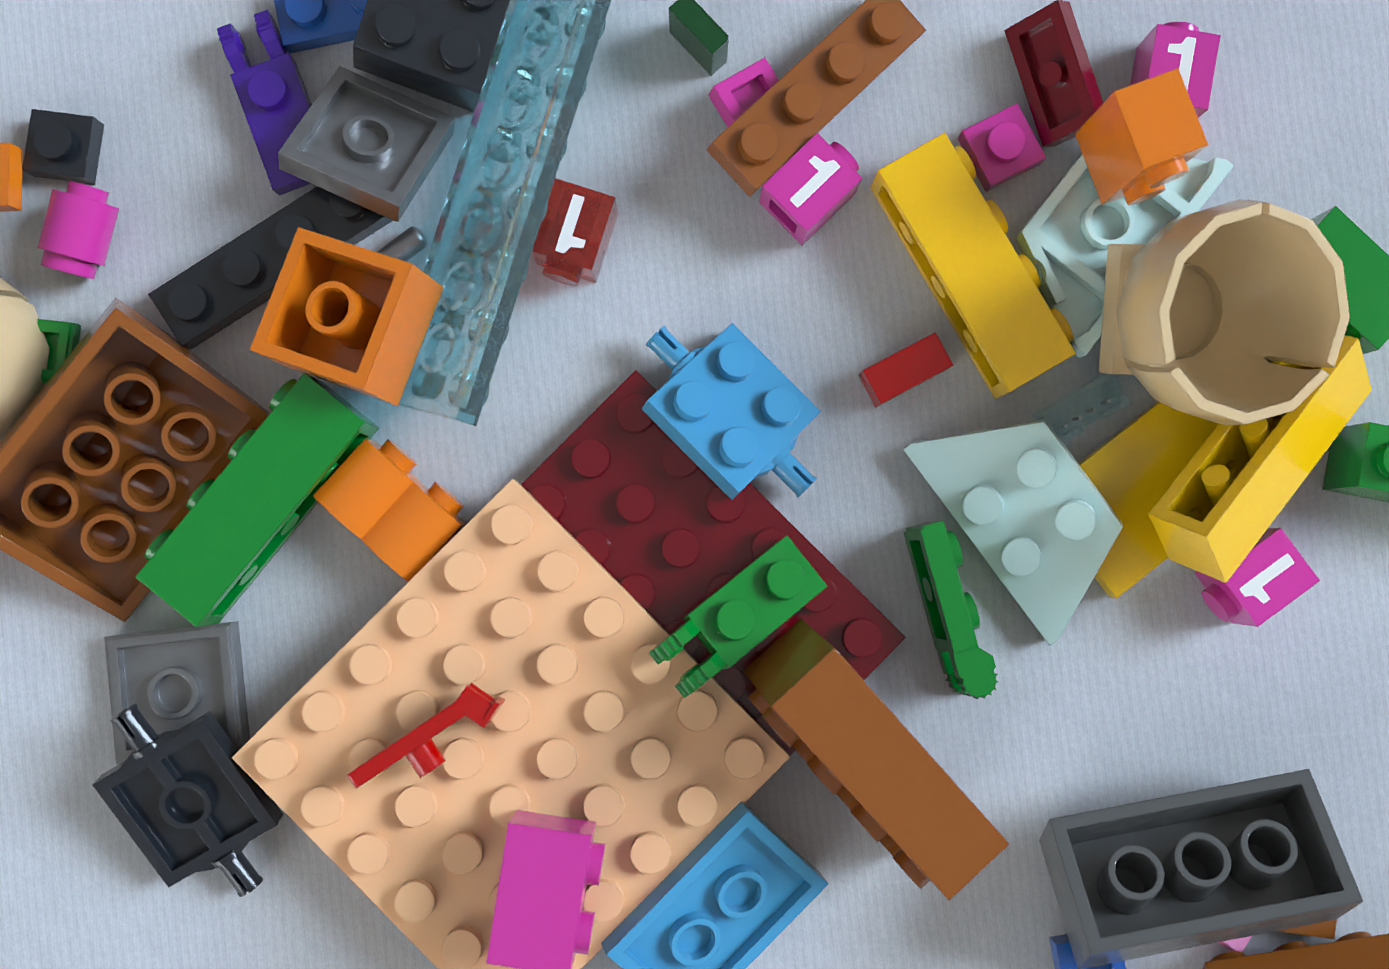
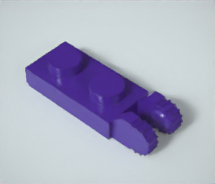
[217,10,312,196]

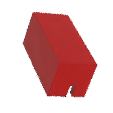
[858,332,954,408]

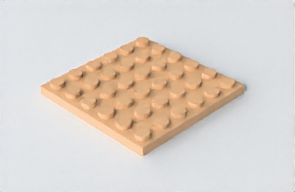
[232,479,790,969]

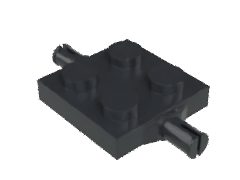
[92,703,283,897]

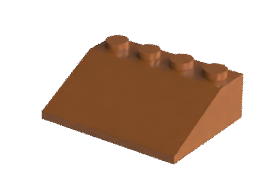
[0,297,270,622]

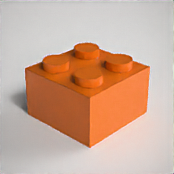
[250,227,444,407]

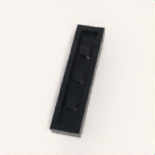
[148,186,393,350]

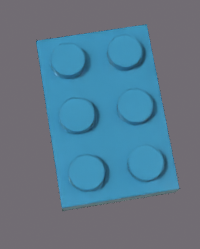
[601,801,828,969]

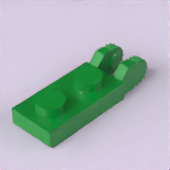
[903,521,999,699]
[649,535,828,698]

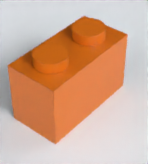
[1075,68,1208,206]

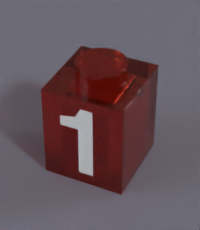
[530,178,619,286]

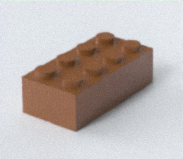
[743,618,1009,901]

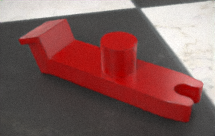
[347,683,505,789]

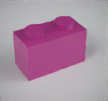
[486,810,605,969]

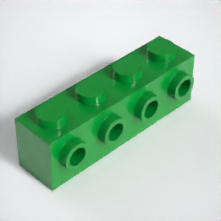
[135,373,379,627]

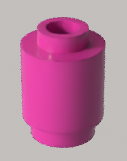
[37,181,119,280]

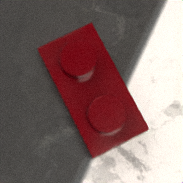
[1004,0,1103,147]

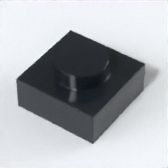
[22,109,104,185]

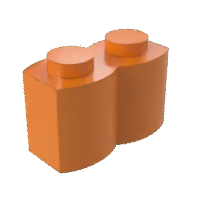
[313,438,467,582]

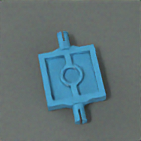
[642,323,821,500]

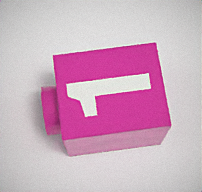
[1130,22,1221,118]
[759,133,862,246]
[1194,528,1320,627]

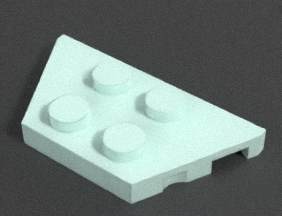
[1016,153,1234,358]
[903,419,1123,646]

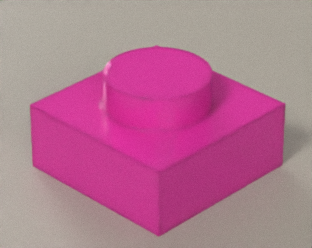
[708,57,779,127]
[957,103,1046,192]

